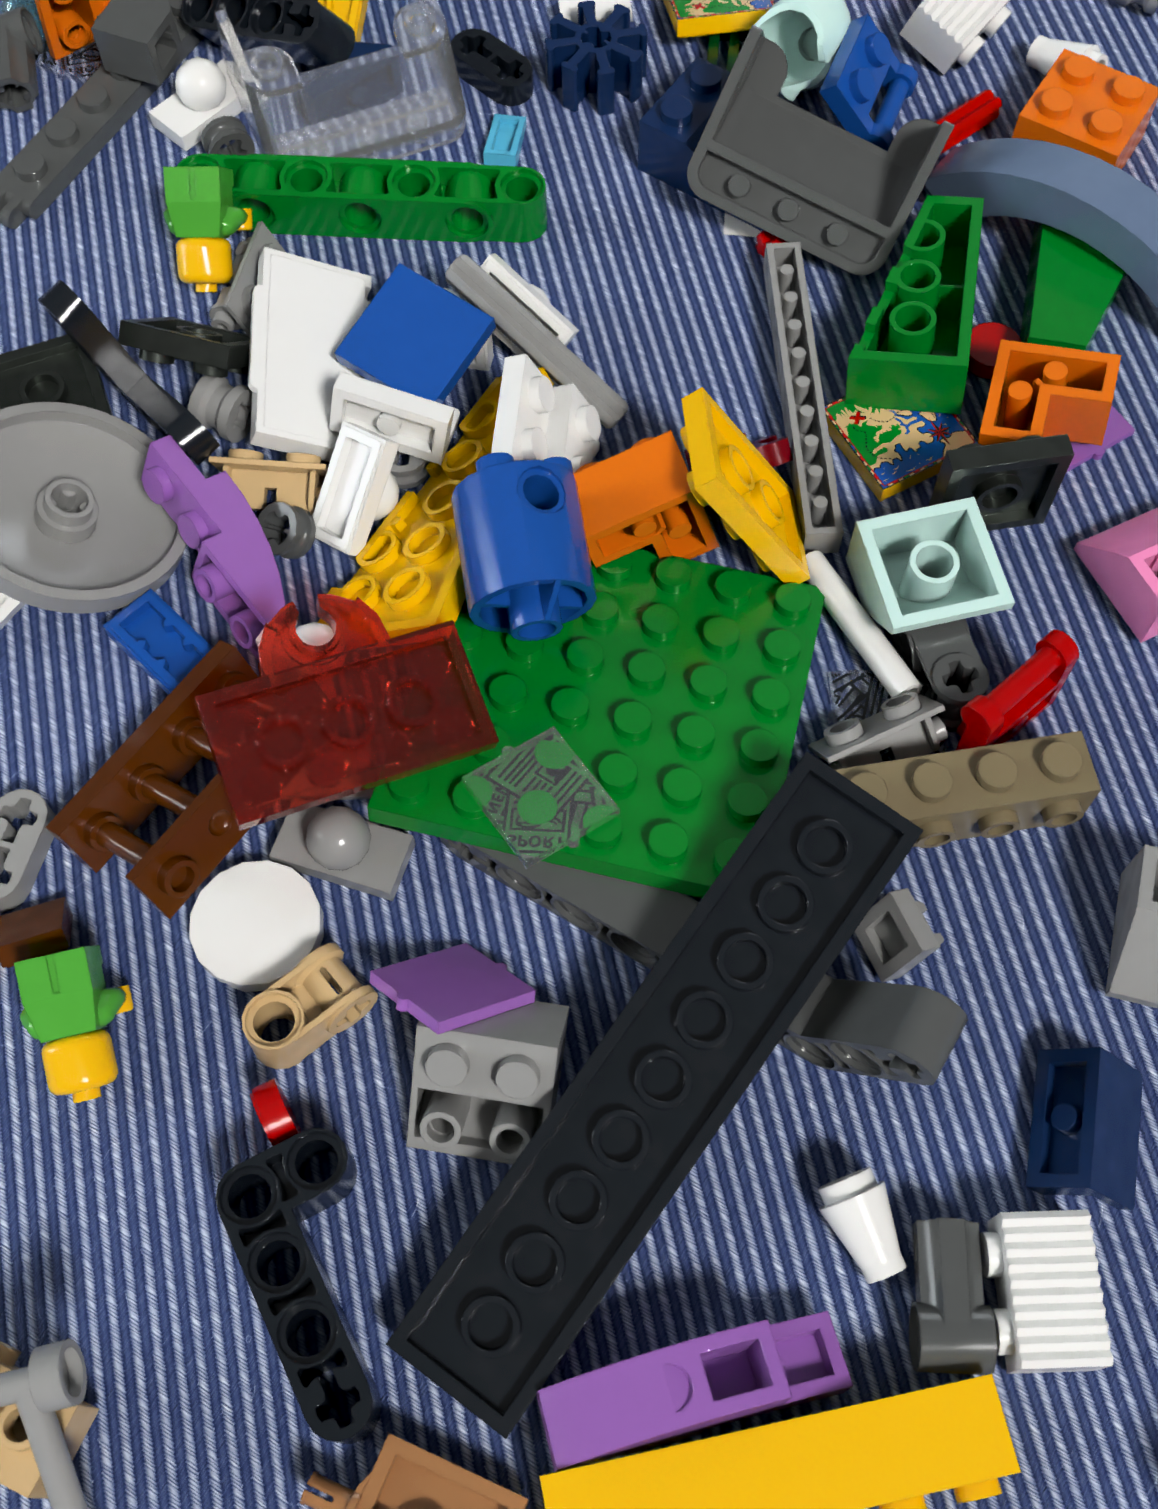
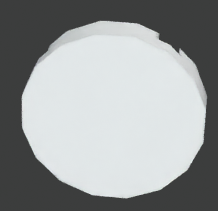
[189,860,324,992]

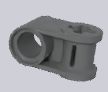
[892,619,990,732]

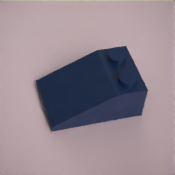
[638,56,763,231]

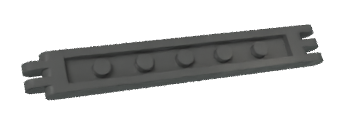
[0,0,204,229]

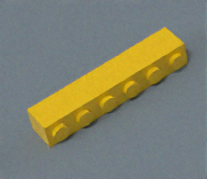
[540,1374,1021,1509]

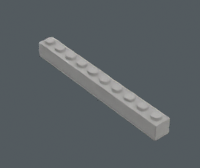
[763,242,844,554]

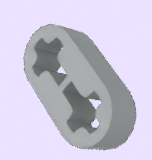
[0,789,56,913]

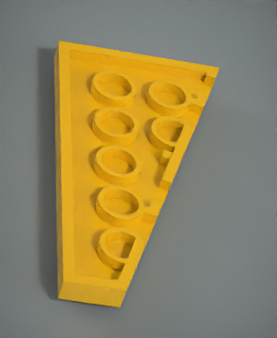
[317,367,554,655]

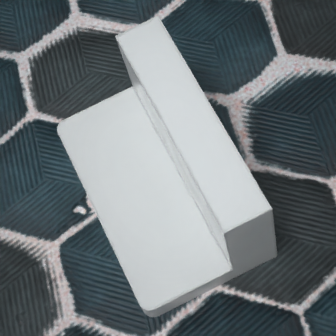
[329,372,460,465]

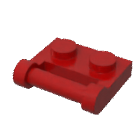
[956,630,1080,750]

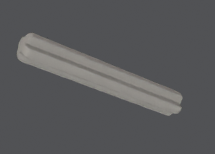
[445,254,629,429]

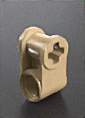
[242,943,378,1069]

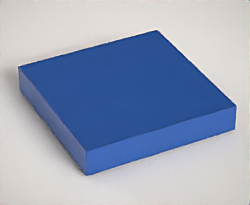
[334,263,496,404]

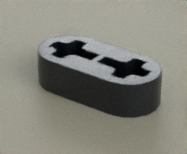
[451,28,534,106]

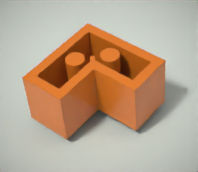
[978,339,1121,446]
[574,430,720,568]

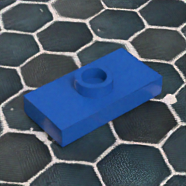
[103,588,213,695]

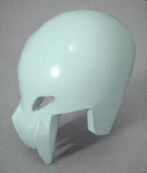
[754,0,851,102]

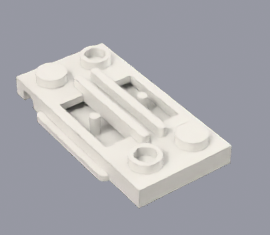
[248,247,372,462]

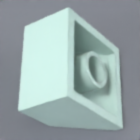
[846,497,1015,635]

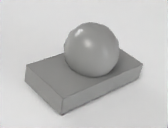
[269,799,416,901]

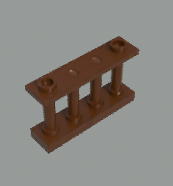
[45,640,344,919]

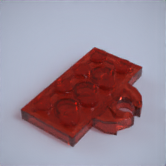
[195,594,499,831]

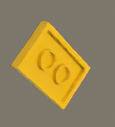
[680,387,810,584]

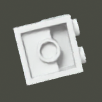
[491,353,601,473]

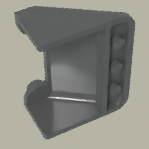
[687,25,955,275]

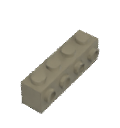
[835,731,1101,848]

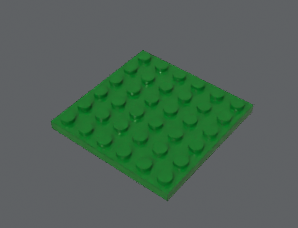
[367,549,825,898]

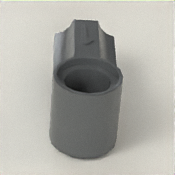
[0,6,44,113]
[909,1218,997,1375]

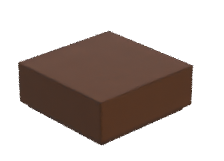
[0,897,73,968]

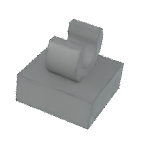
[854,888,944,983]

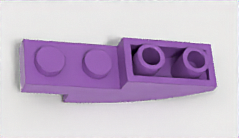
[141,435,286,666]
[536,1311,853,1472]

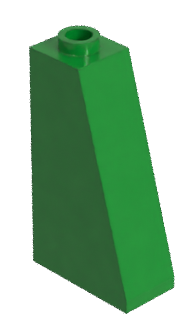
[1020,222,1127,351]

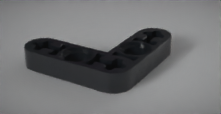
[38,280,220,466]

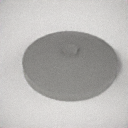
[0,402,187,614]

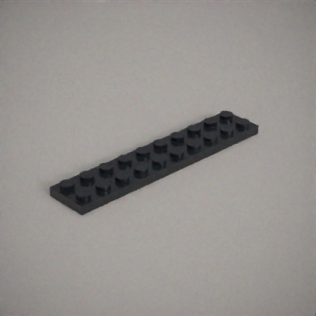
[386,751,924,1439]

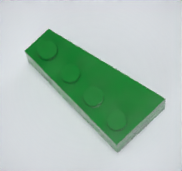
[845,195,984,414]

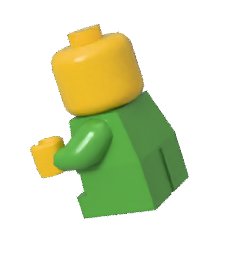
[163,166,253,292]
[14,945,134,1103]

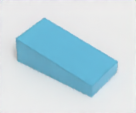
[483,114,526,166]

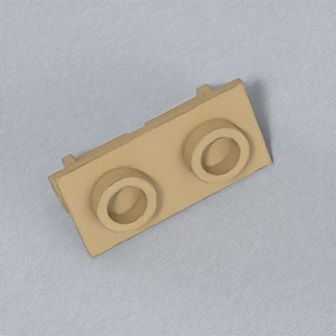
[208,449,328,515]

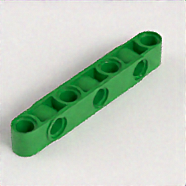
[177,153,547,243]

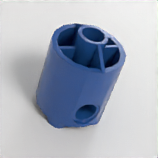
[451,452,597,641]

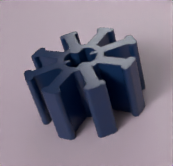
[545,0,648,115]

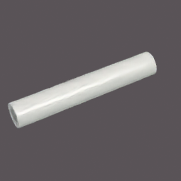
[806,550,922,697]

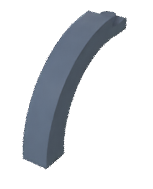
[925,138,1158,309]

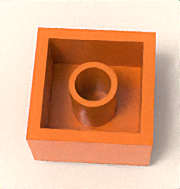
[1012,48,1158,169]

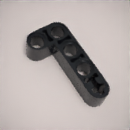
[181,0,355,69]
[215,1128,382,1444]

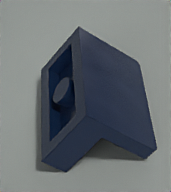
[1026,1047,1143,1210]

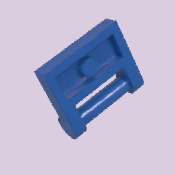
[819,14,918,151]

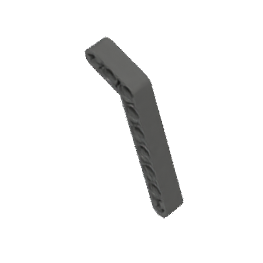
[440,838,968,1085]

